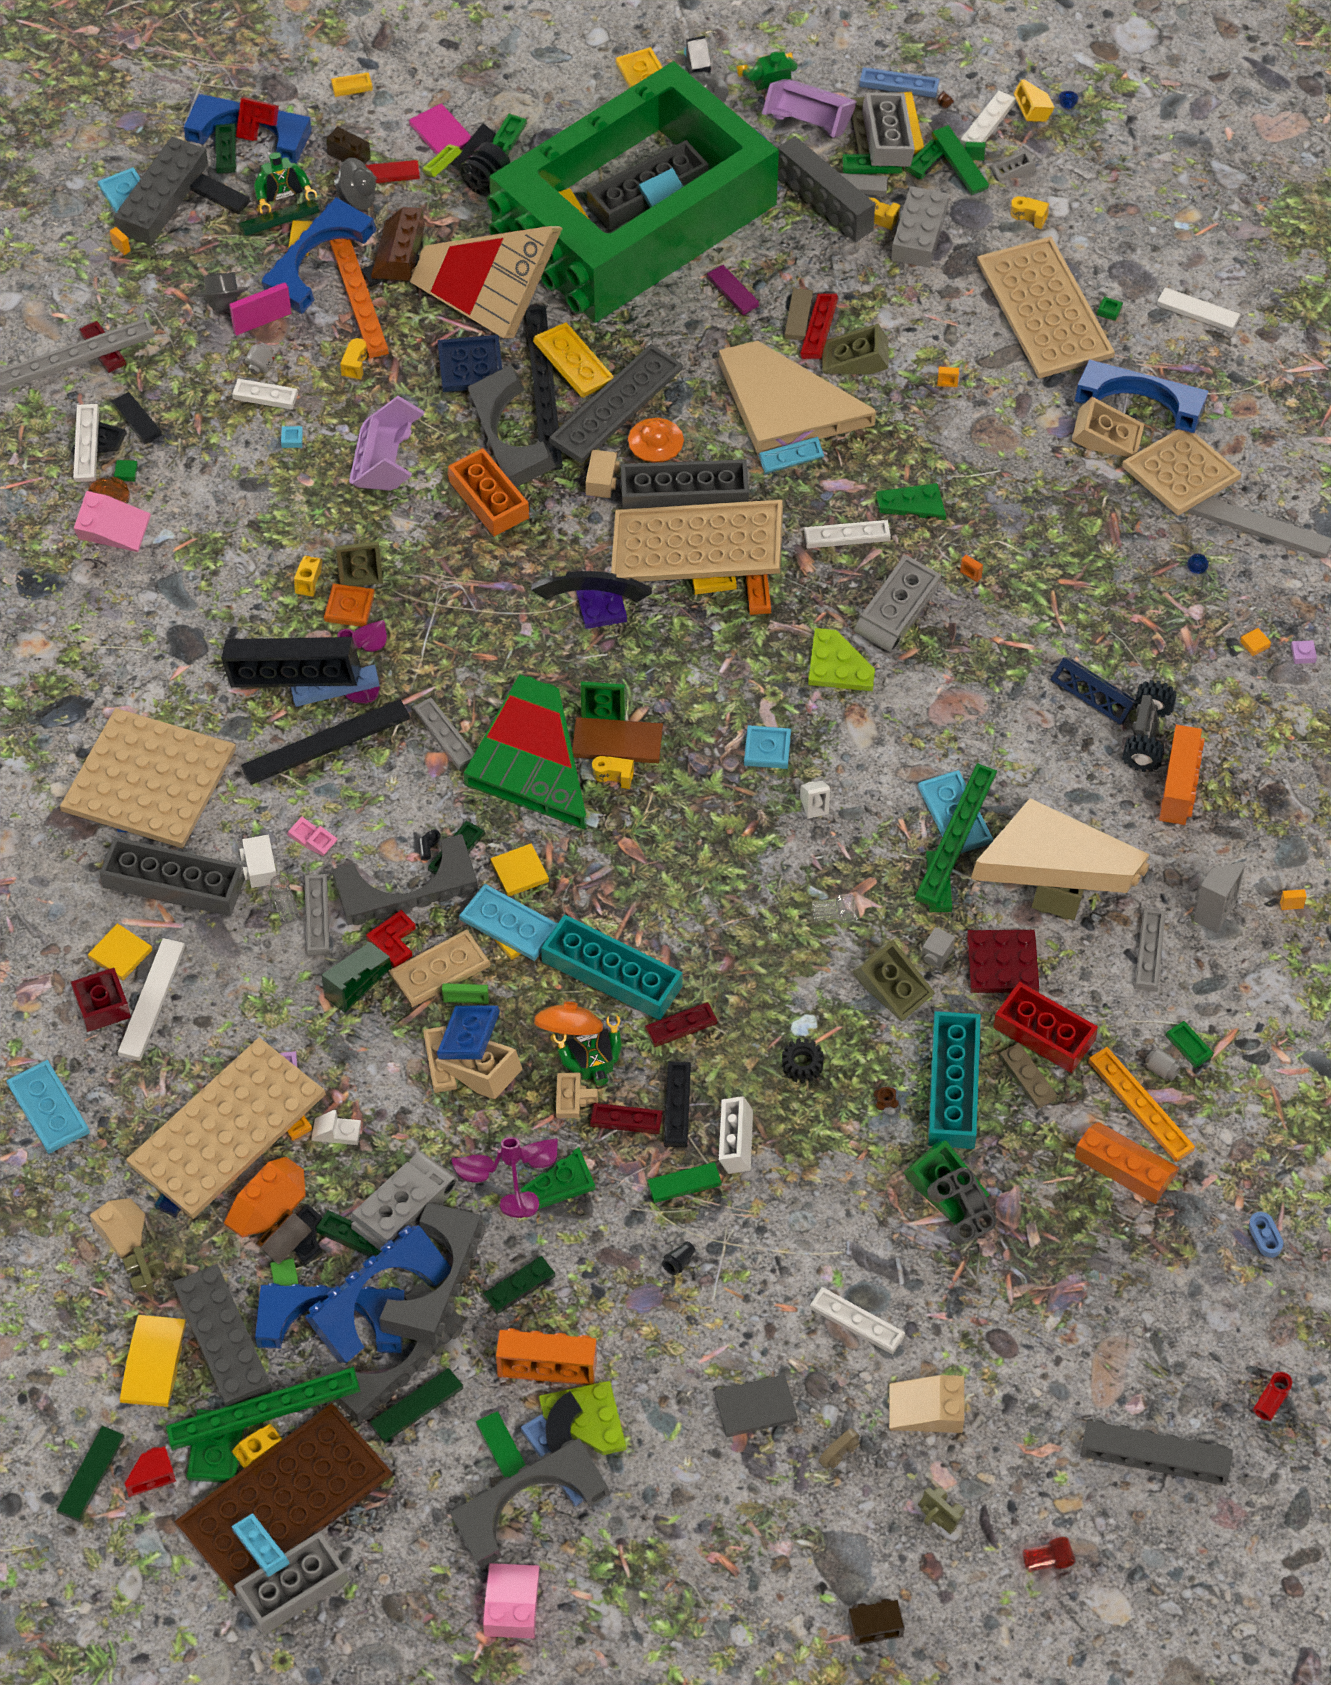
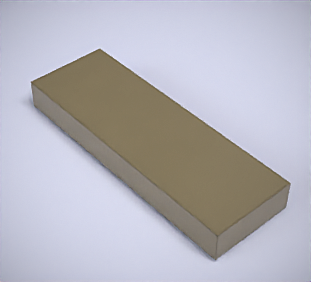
[785,288,813,341]

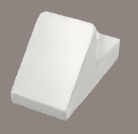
[311,1110,361,1145]

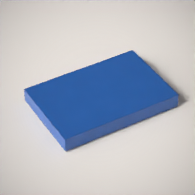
[437,1006,500,1060]

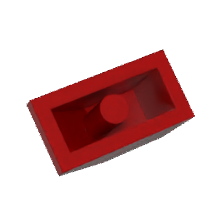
[124,1446,176,1497]

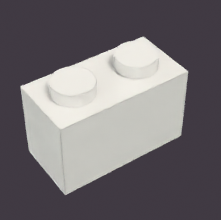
[239,835,278,888]

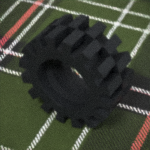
[782,1038,824,1083]

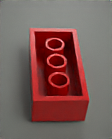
[993,981,1098,1073]

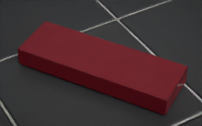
[79,321,126,373]
[645,1002,717,1048]
[590,1103,663,1135]

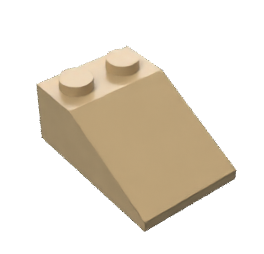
[1072,397,1144,457]
[435,1040,523,1099]
[889,1375,964,1433]

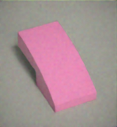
[287,816,338,856]

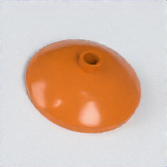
[534,1001,603,1035]

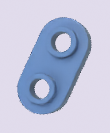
[1249,1212,1283,1258]

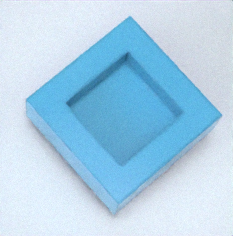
[281,426,303,448]

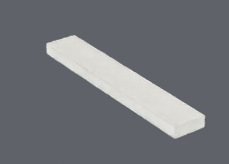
[118,938,185,1061]

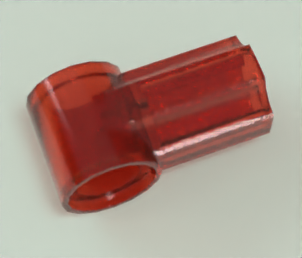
[1022,1537,1076,1572]

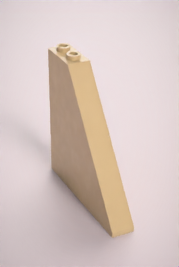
[719,341,876,454]
[971,798,1150,893]

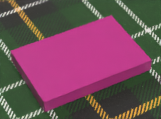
[409,103,472,155]
[229,283,291,335]

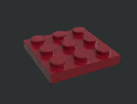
[967,929,1040,993]

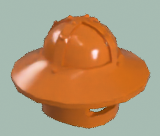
[628,418,684,463]

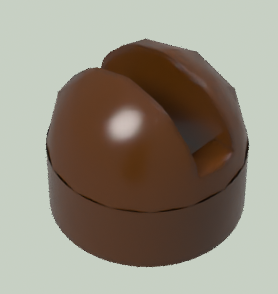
[937,91,955,108]

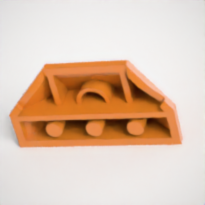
[224,1157,306,1238]

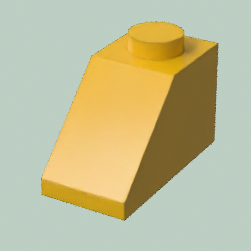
[1013,79,1054,122]

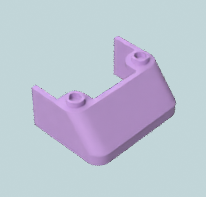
[762,79,857,138]
[349,396,424,491]

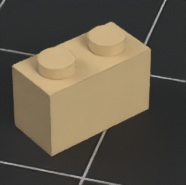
[586,450,620,498]

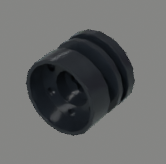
[459,142,511,196]

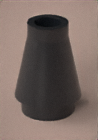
[662,1241,696,1275]

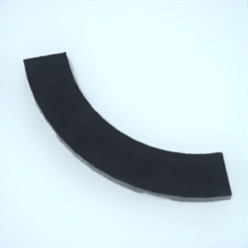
[531,571,652,603]

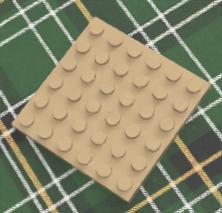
[60,708,236,849]

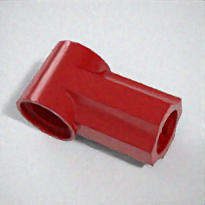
[1252,1372,1293,1422]

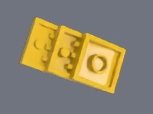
[120,1315,186,1407]

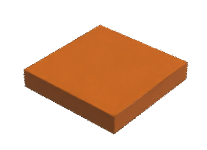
[324,584,375,627]

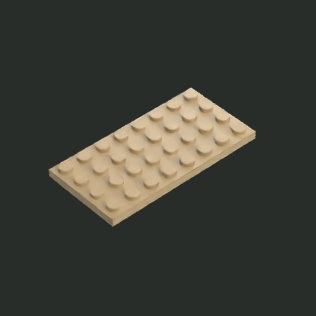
[977,236,1115,378]
[611,500,783,582]
[126,1037,326,1219]

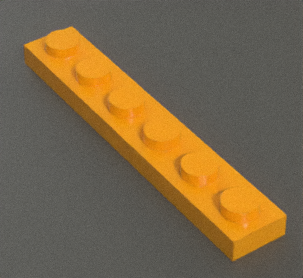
[1088,1047,1195,1162]

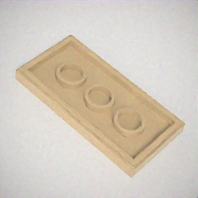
[389,930,490,1007]

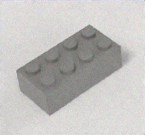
[862,92,915,166]
[891,186,949,268]
[234,1532,349,1636]

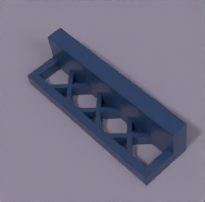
[1051,657,1137,725]

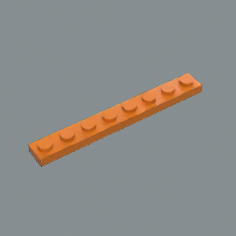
[329,239,389,359]

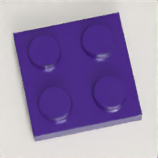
[576,590,627,629]

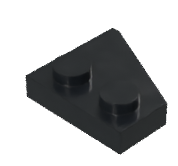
[71,422,126,456]

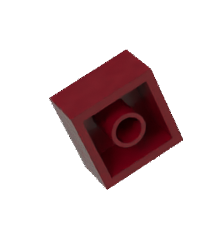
[71,967,131,1032]

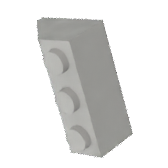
[1192,862,1246,933]

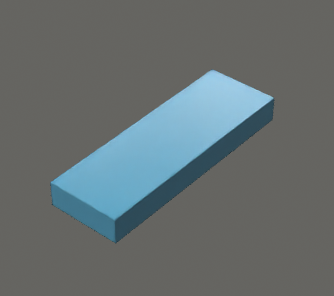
[758,437,824,474]
[231,1513,290,1577]

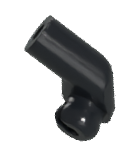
[419,829,441,861]

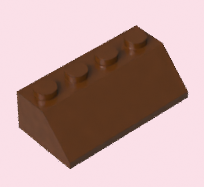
[371,207,425,281]

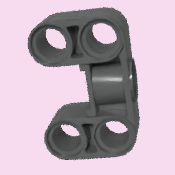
[927,1167,997,1245]

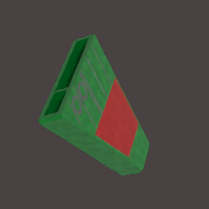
[464,674,587,830]

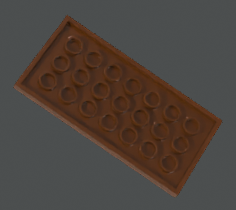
[174,1403,393,1596]

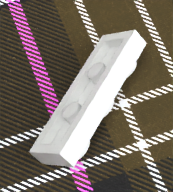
[232,379,298,410]

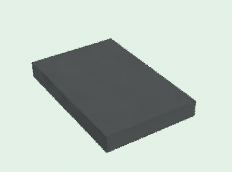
[714,1374,798,1438]

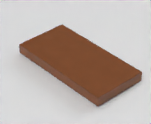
[572,717,663,764]

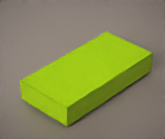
[422,144,462,177]

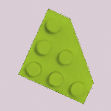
[808,628,875,691]
[539,1381,626,1455]

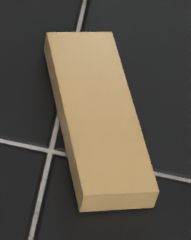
[423,1026,457,1093]

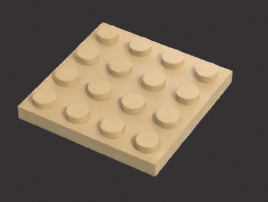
[1122,429,1241,516]

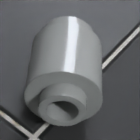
[1145,1049,1181,1081]

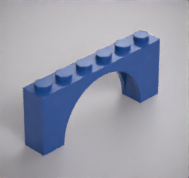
[183,94,312,164]
[261,198,376,314]
[1074,359,1209,433]
[305,1225,452,1363]
[255,1283,405,1353]

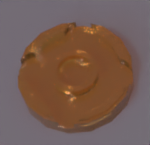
[88,477,130,504]

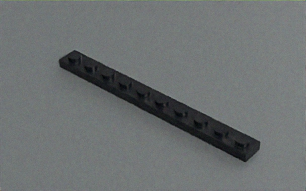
[526,306,563,470]

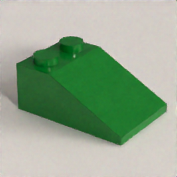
[580,681,627,721]
[903,1140,989,1225]

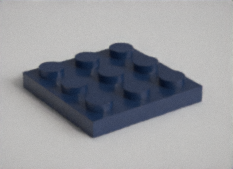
[438,335,502,392]

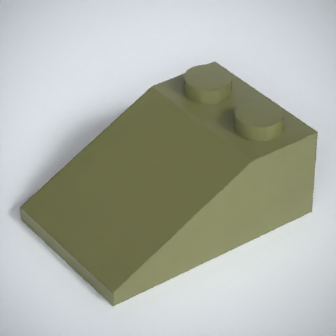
[823,323,889,375]
[336,541,383,587]
[1031,886,1084,921]
[852,940,935,1022]

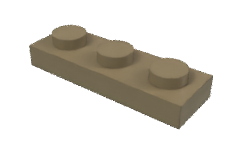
[999,1043,1057,1110]

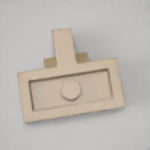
[556,1073,598,1118]

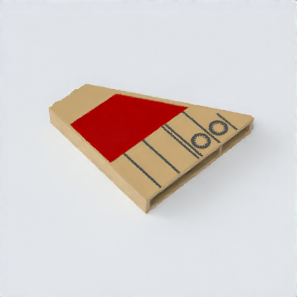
[410,226,562,339]

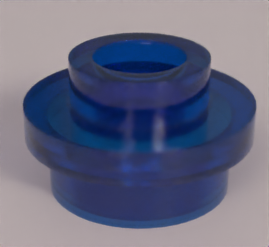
[1059,91,1078,109]
[1187,553,1209,574]

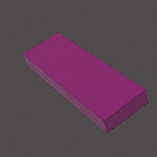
[707,265,759,315]

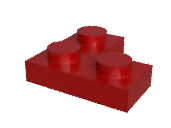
[236,97,279,141]
[366,910,416,968]

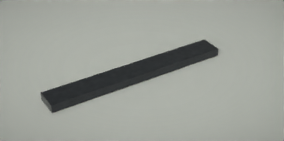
[241,699,410,785]

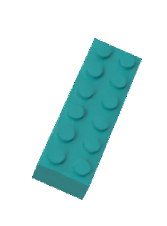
[541,914,683,1020]
[928,1011,981,1149]

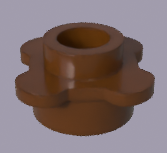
[874,1087,899,1110]

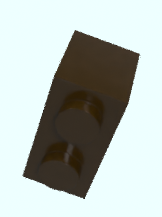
[326,126,371,165]
[848,1598,905,1646]

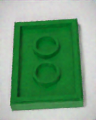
[186,1409,244,1483]

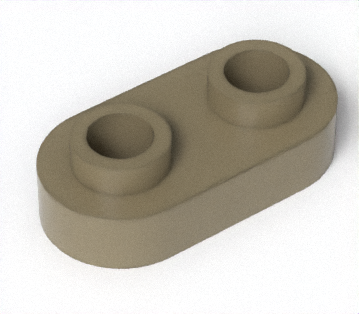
[818,1428,860,1469]

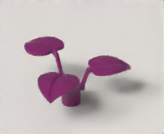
[337,620,387,703]
[452,1137,558,1218]

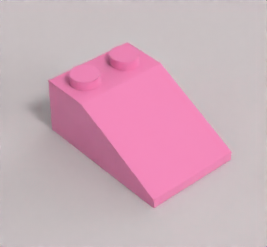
[74,491,151,552]
[483,1563,540,1639]

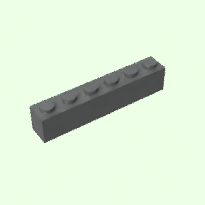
[1080,1420,1233,1486]

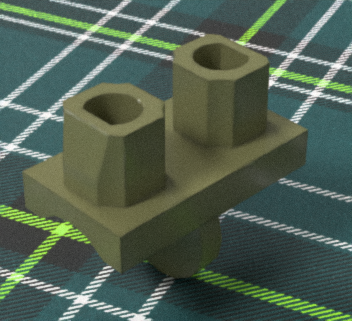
[123,1246,165,1295]
[918,1487,965,1534]

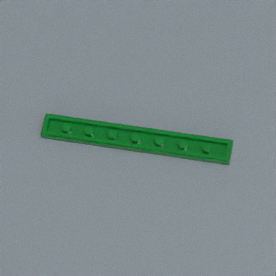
[915,763,997,908]
[166,1367,361,1451]

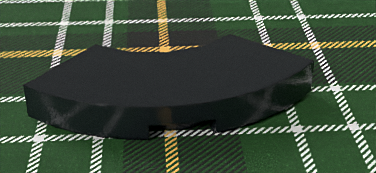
[294,1204,322,1267]
[546,1391,583,1453]

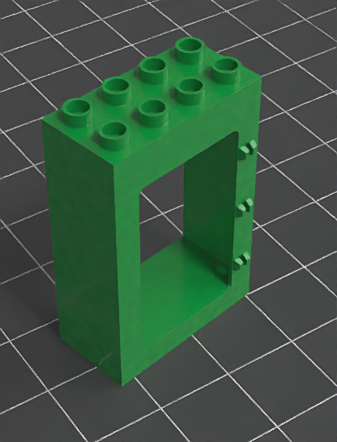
[487,61,779,323]

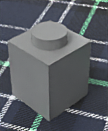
[921,927,955,968]

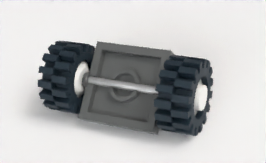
[1122,680,1177,772]

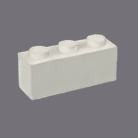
[719,1096,753,1174]

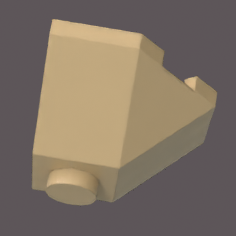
[90,1198,145,1260]

